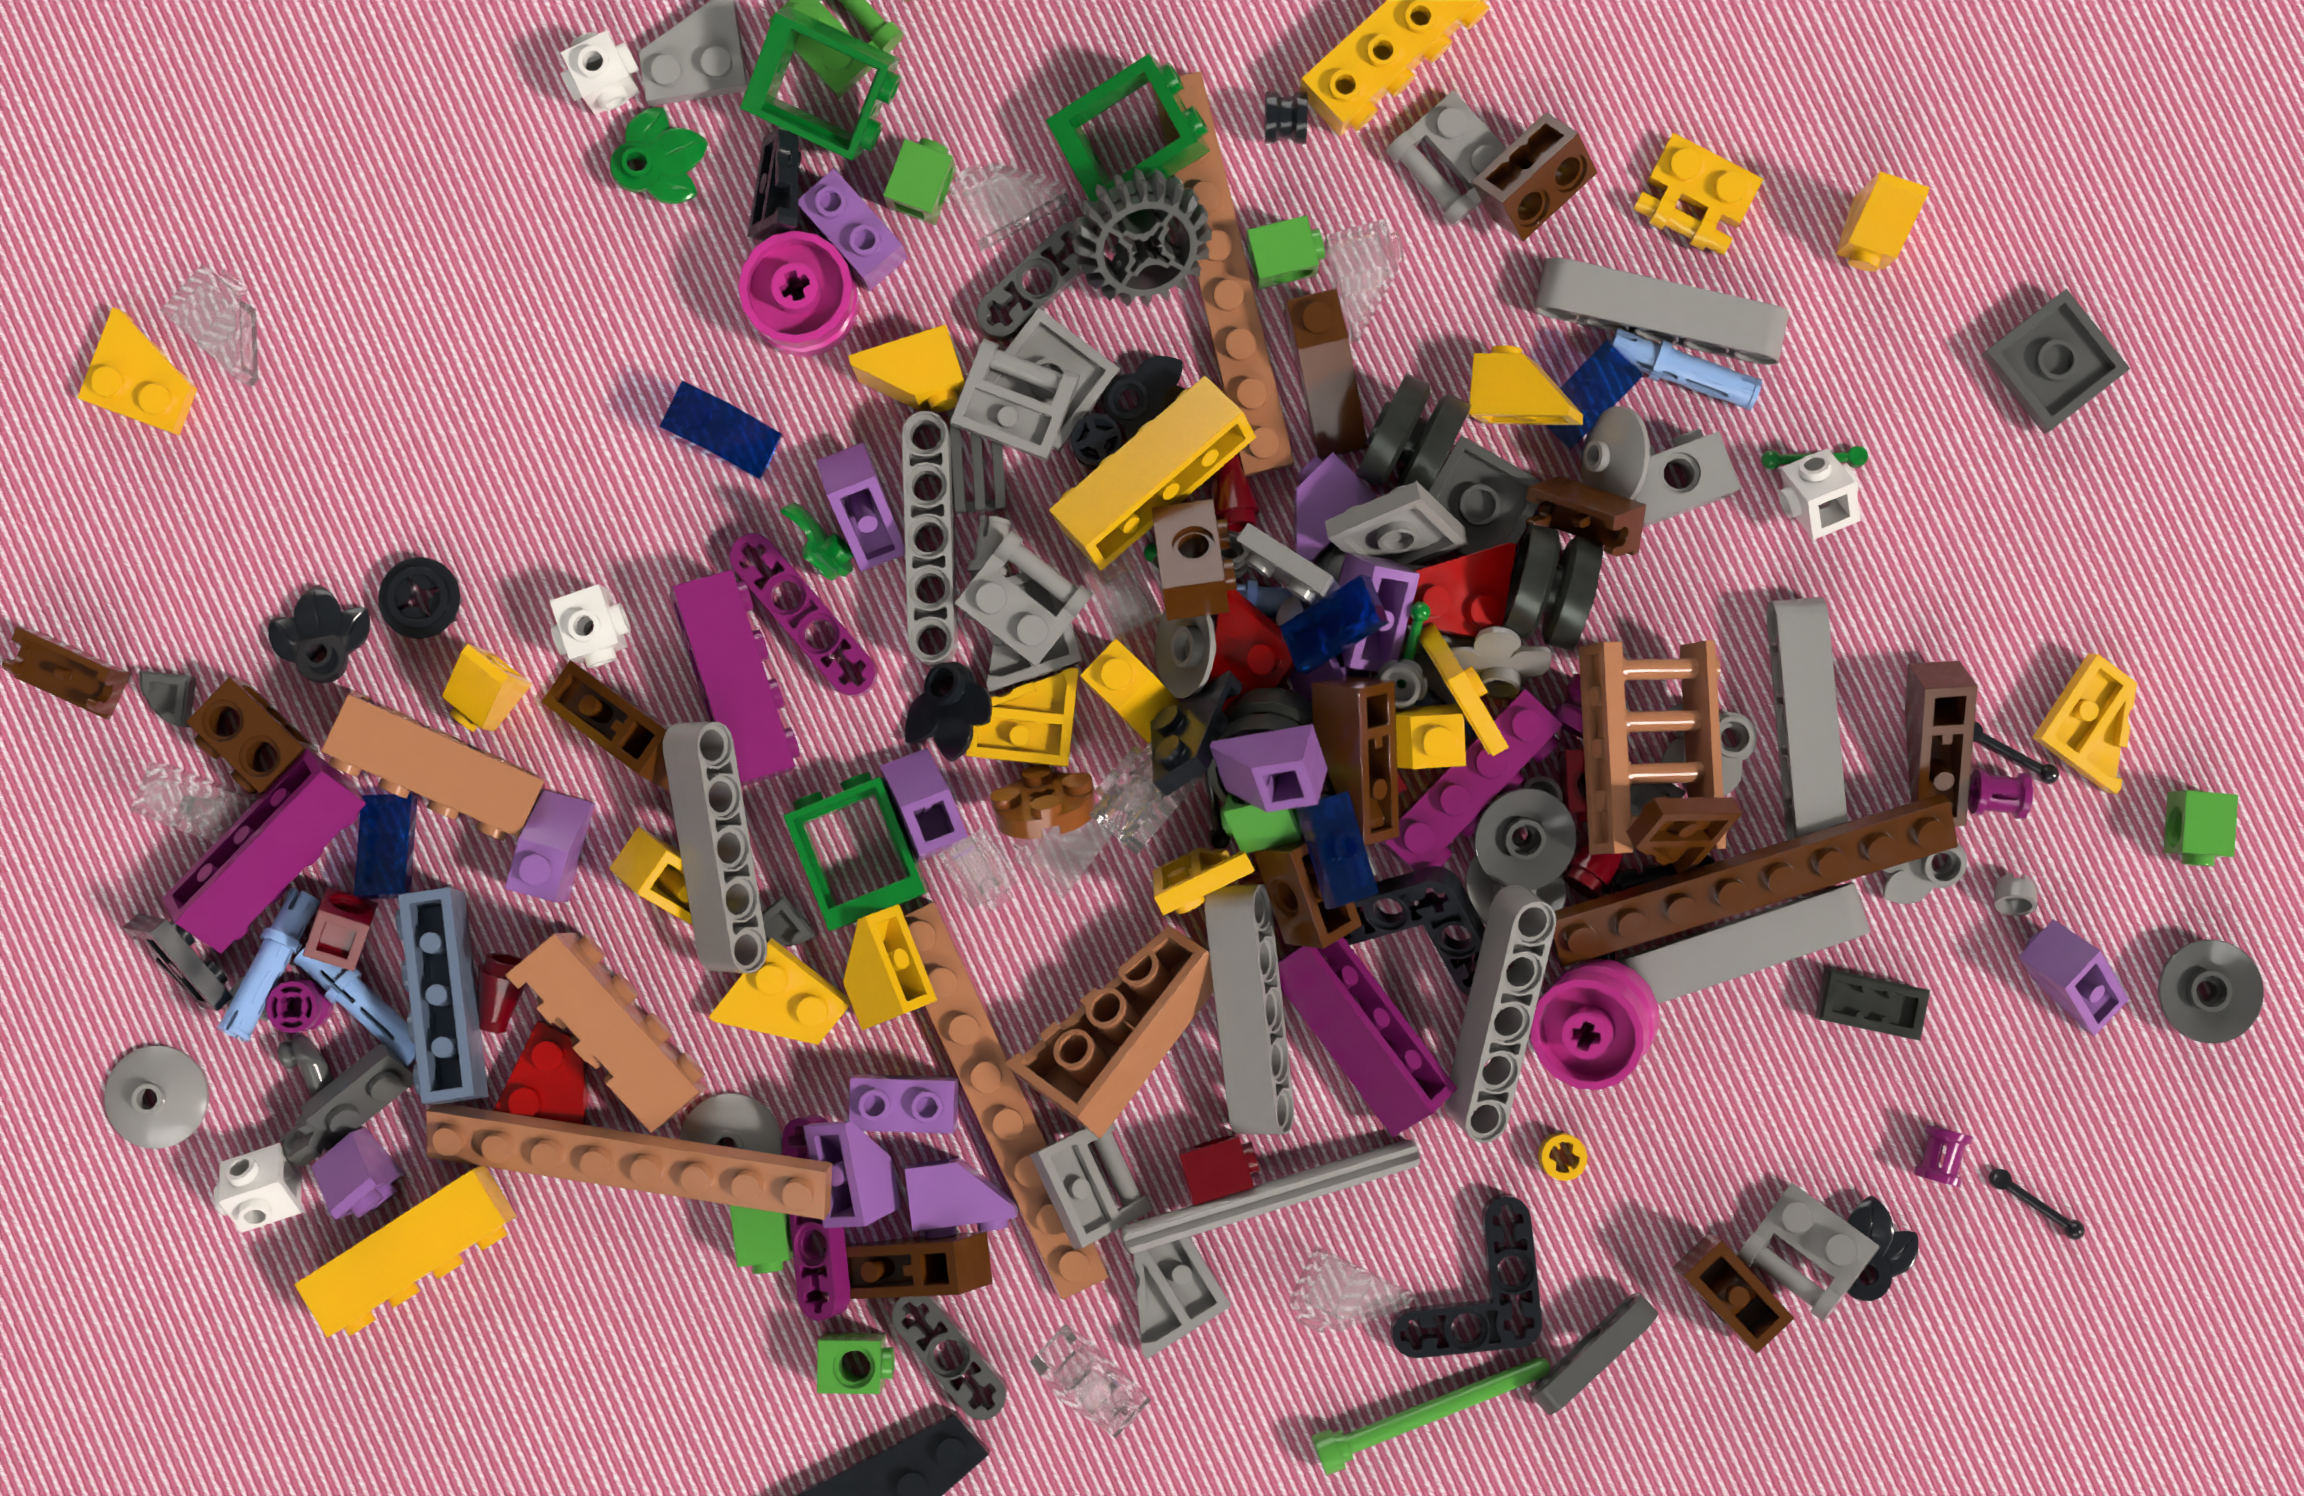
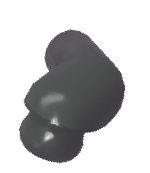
[277,1035,334,1098]

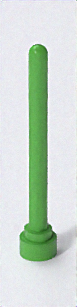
[1311,1357,1550,1476]

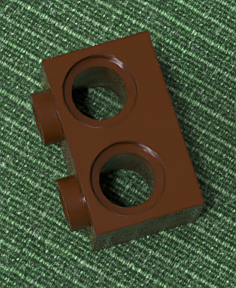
[1471,112,1598,242]
[186,677,319,794]

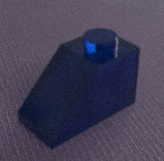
[659,381,783,480]

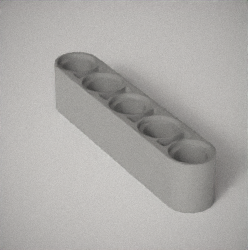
[1534,257,1789,365]
[902,411,958,666]
[1767,597,1848,840]
[663,722,767,974]
[1615,882,1871,1004]
[1205,884,1294,1135]
[1444,885,1556,1143]

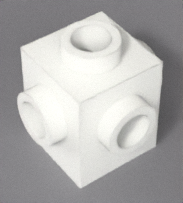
[560,30,640,115]
[1778,448,1861,540]
[550,584,631,668]
[214,1143,302,1233]

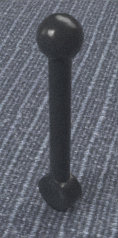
[1973,722,2059,784]
[1204,771,1230,849]
[1989,1169,2085,1240]

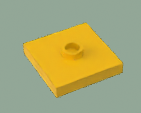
[1419,622,1509,756]

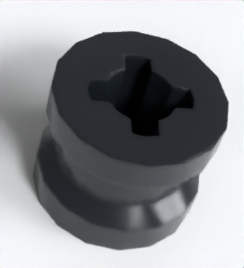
[1264,91,1308,144]
[1071,413,1123,470]

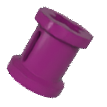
[1968,769,2033,819]
[1914,1124,1973,1187]

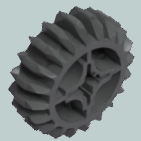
[1072,167,1212,307]

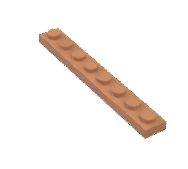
[1152,71,1294,477]
[904,902,1109,1300]
[426,1103,832,1220]

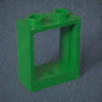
[740,6,901,161]
[1045,53,1210,201]
[783,772,930,931]

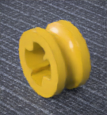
[1538,1132,1588,1181]

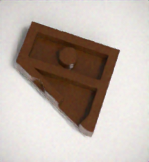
[1626,796,1742,873]

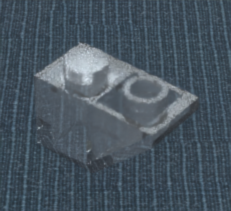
[1030,1324,1151,1438]

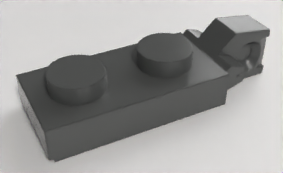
[280,1043,414,1168]

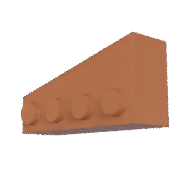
[321,691,545,841]
[1005,925,1214,1139]
[506,932,707,1133]

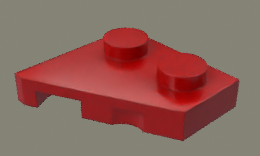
[1407,542,1517,639]
[1208,590,1307,713]
[493,1020,588,1125]

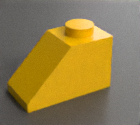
[1836,171,1930,272]
[848,324,965,412]
[1469,345,1583,425]
[1080,638,1179,746]
[442,644,532,732]
[1395,704,1466,769]
[609,826,693,926]
[843,904,937,1031]

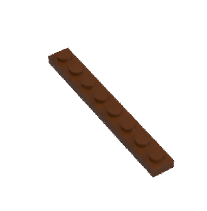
[1552,793,1958,967]

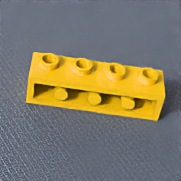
[1299,0,1490,136]
[1049,376,1256,571]
[294,1166,518,1338]

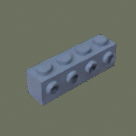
[395,887,489,1105]

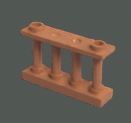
[1579,640,1728,855]

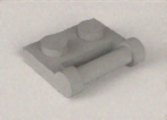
[1385,90,1507,226]
[950,339,1081,462]
[954,530,1093,667]
[1030,1123,1153,1250]
[1737,1182,1880,1322]

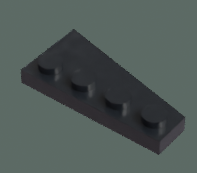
[795,1411,990,1496]

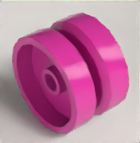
[738,231,860,357]
[1531,959,1659,1090]

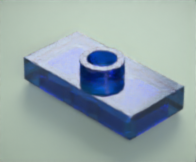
[1546,339,1645,450]
[1279,575,1389,674]
[1296,791,1379,910]
[354,794,417,899]

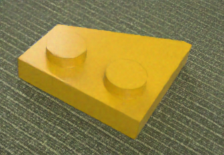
[708,938,851,1045]

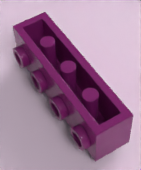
[669,569,800,787]
[1379,689,1563,872]
[162,748,367,953]
[1278,937,1458,1137]

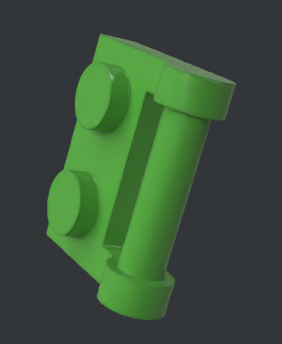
[768,0,904,99]

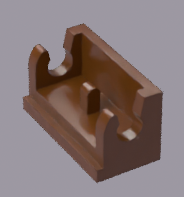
[1526,476,1646,557]
[2,627,132,720]

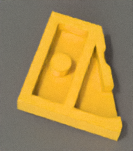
[77,307,197,436]
[2032,653,2137,794]
[966,667,1079,768]
[1153,848,1255,915]

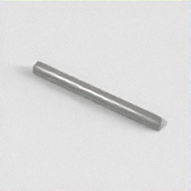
[1121,1139,1420,1254]

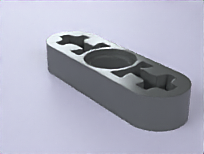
[977,221,1083,341]
[1529,1292,1658,1415]
[892,1296,1007,1420]

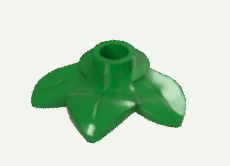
[610,107,708,204]
[780,502,853,581]

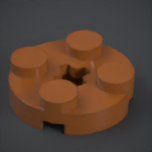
[990,765,1096,839]

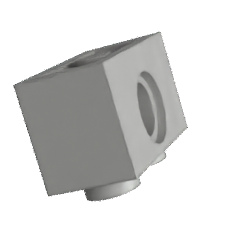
[1634,429,1741,528]

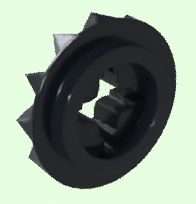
[378,557,463,640]

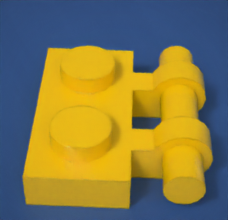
[1633,132,1763,256]

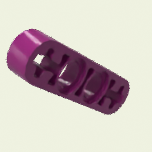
[729,533,878,697]
[782,1115,851,1321]

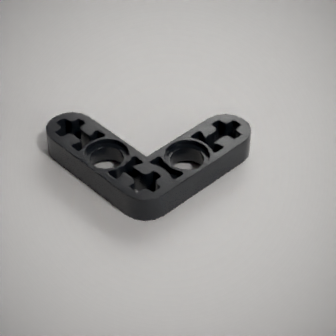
[1344,866,1485,996]
[1390,1194,1542,1358]

